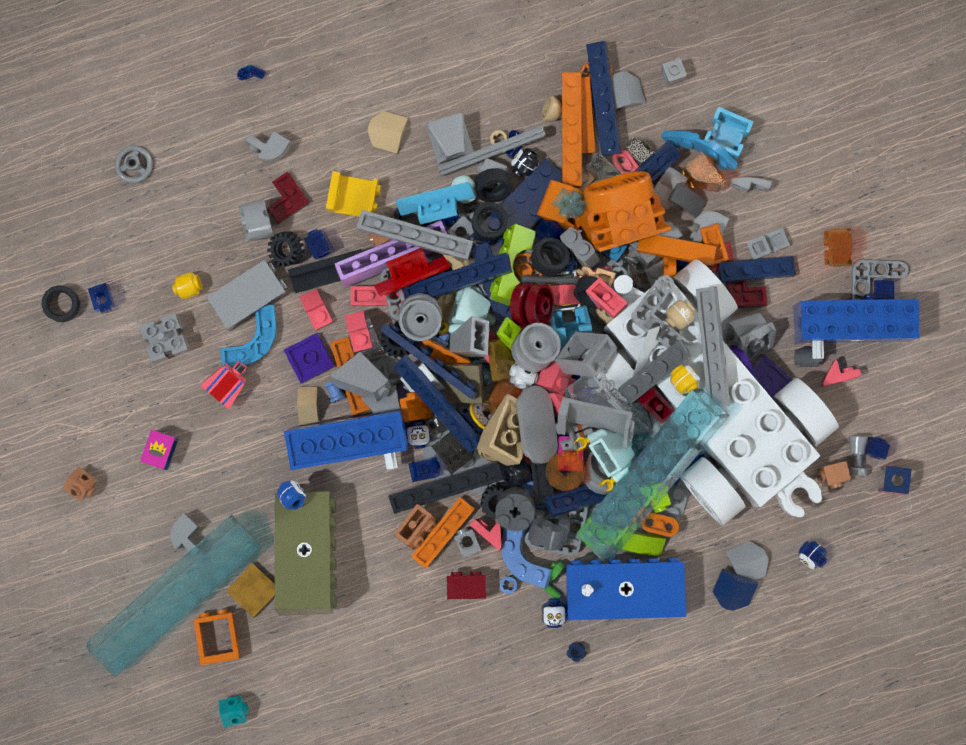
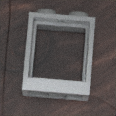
[554,331,617,377]

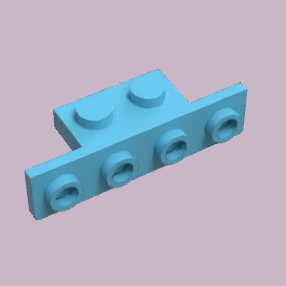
[396,182,475,224]

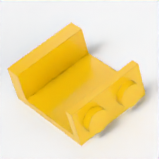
[326,171,381,217]

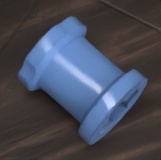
[325,381,347,403]

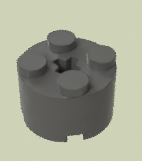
[495,487,536,531]
[528,509,571,551]

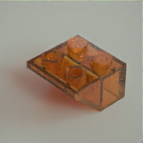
[681,153,726,192]

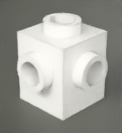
[509,362,539,389]

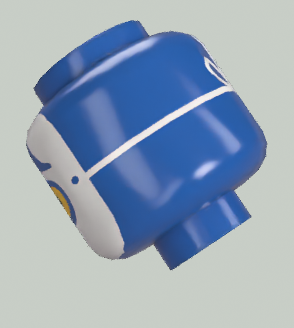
[277,481,306,510]

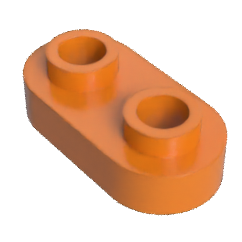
[663,257,676,278]
[640,512,679,537]

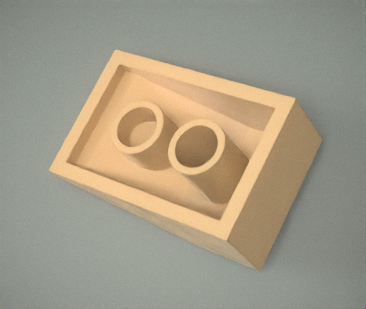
[477,394,524,466]

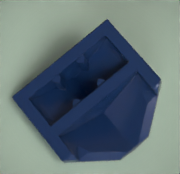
[712,569,758,611]

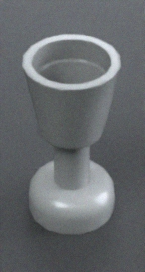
[848,436,868,476]

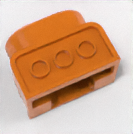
[579,171,672,252]

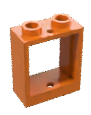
[193,609,241,665]

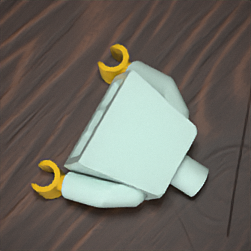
[438,286,496,336]
[573,429,635,492]

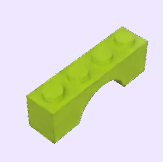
[490,224,536,306]

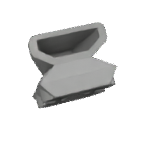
[426,113,474,164]
[724,313,776,360]

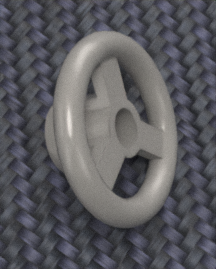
[115,146,153,183]

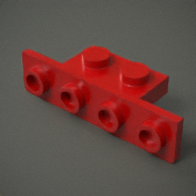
[374,248,450,296]

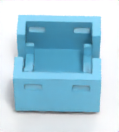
[704,107,753,160]
[550,306,592,351]

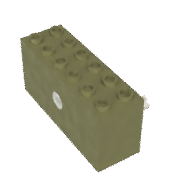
[275,491,337,616]

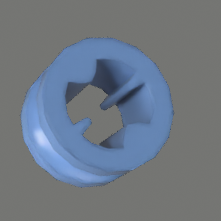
[500,576,517,594]

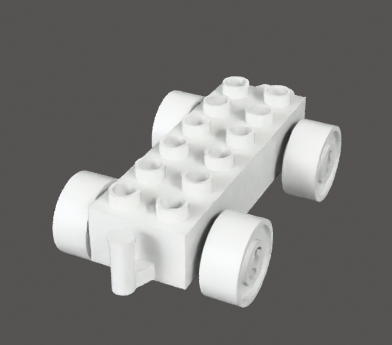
[580,259,839,526]

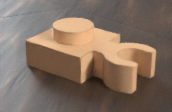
[580,267,616,287]

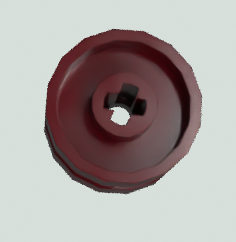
[510,283,554,326]

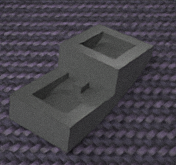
[668,183,706,218]

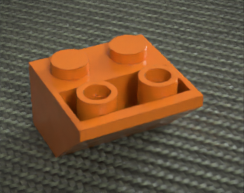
[537,180,586,231]

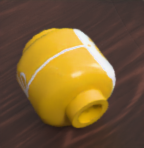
[670,364,700,395]

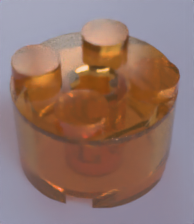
[823,228,852,267]
[483,377,523,414]
[546,452,585,491]

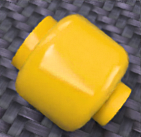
[172,272,202,299]

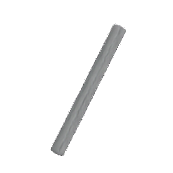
[438,126,546,176]

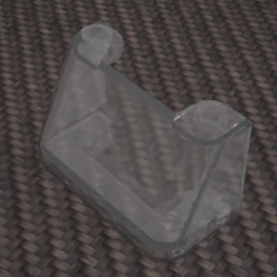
[564,367,653,436]

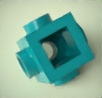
[218,695,249,727]

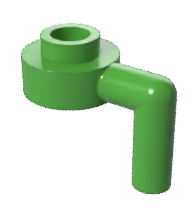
[541,561,565,600]

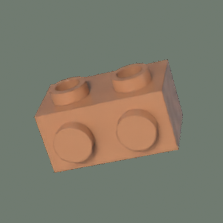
[816,461,851,489]
[393,504,437,551]

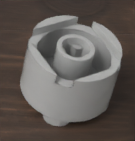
[238,199,274,242]

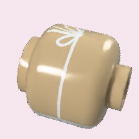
[665,300,695,330]

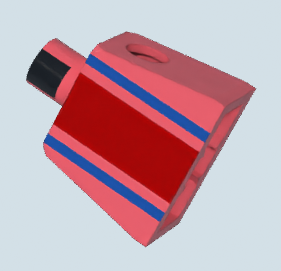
[201,361,247,410]

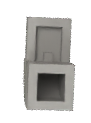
[246,132,292,163]
[689,211,729,243]
[170,513,203,557]

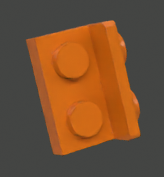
[399,392,434,422]

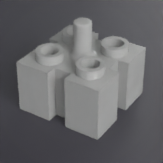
[139,313,191,364]

